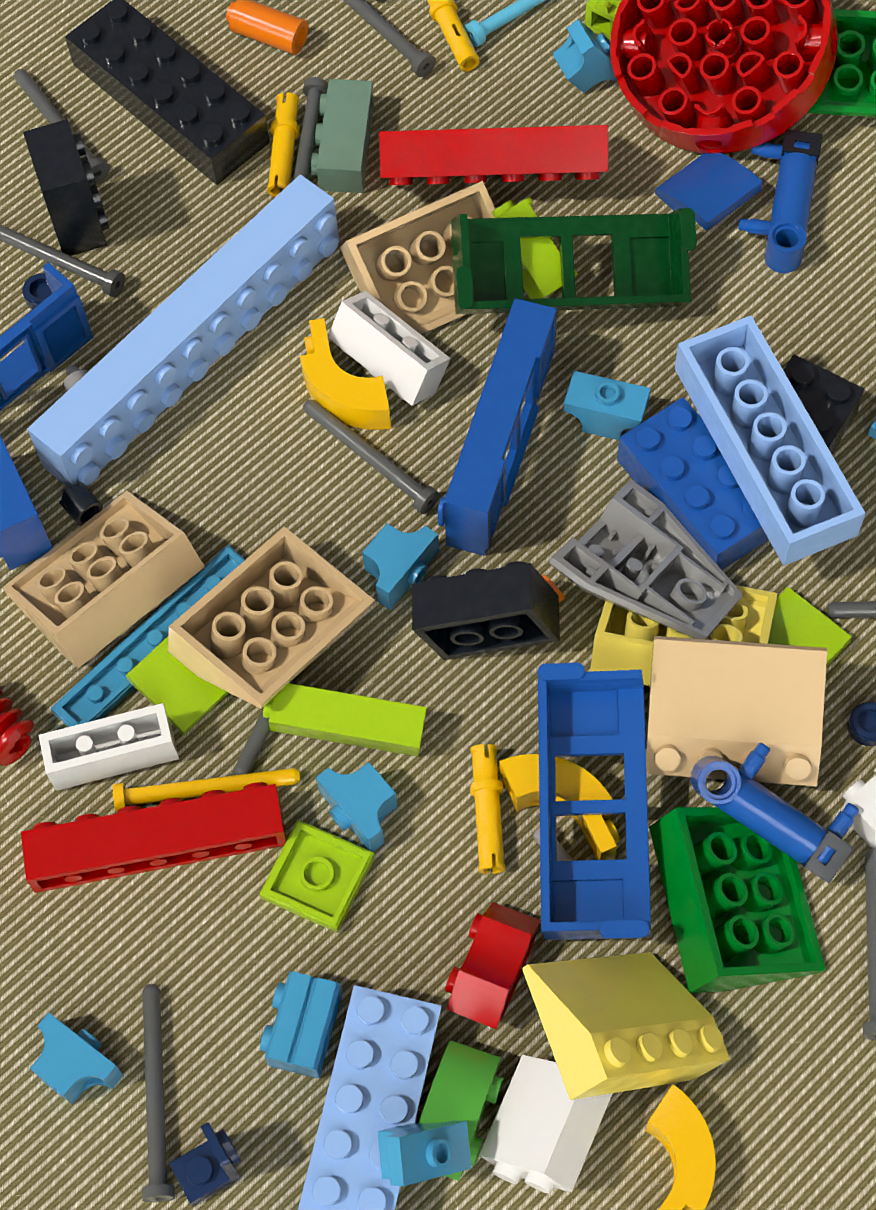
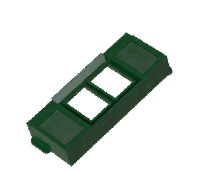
[451,208,697,315]

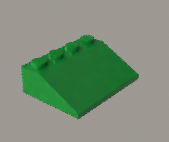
[807,9,876,117]
[649,807,826,993]

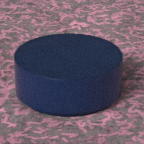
[22,273,52,310]
[848,702,876,746]

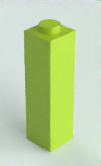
[263,683,427,757]

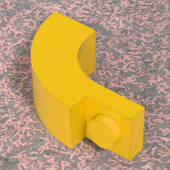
[300,318,391,430]
[499,754,620,860]
[645,1084,716,1210]

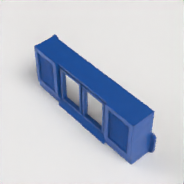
[0,262,94,410]
[438,298,557,556]
[537,662,651,940]

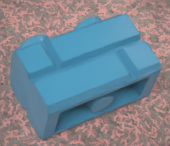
[260,971,343,1079]

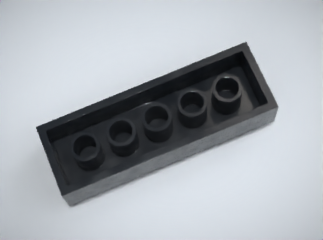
[65,0,270,185]

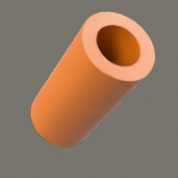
[226,0,308,55]

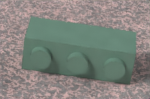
[311,79,374,193]

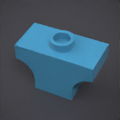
[553,19,617,93]
[563,371,651,440]
[362,523,439,610]
[316,762,398,852]
[30,1012,124,1104]
[378,1120,471,1186]

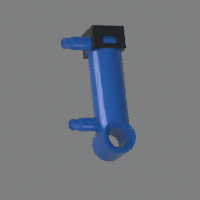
[738,129,823,273]
[691,742,859,884]

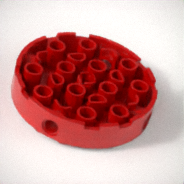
[610,0,838,154]

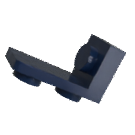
[169,1122,242,1206]

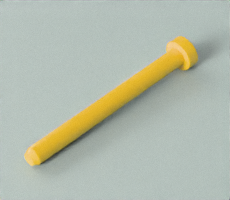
[113,768,300,813]

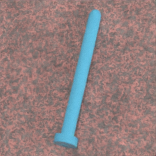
[464,0,546,47]

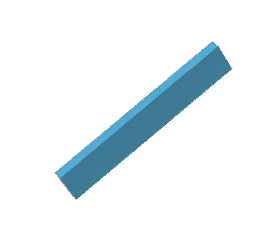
[51,544,245,727]

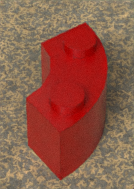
[445,902,541,1029]

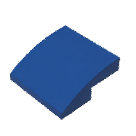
[655,153,763,231]

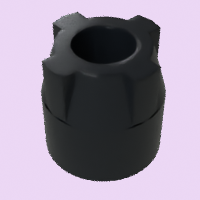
[59,482,103,526]

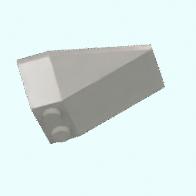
[549,479,743,639]

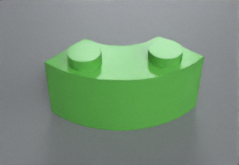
[419,1040,504,1181]

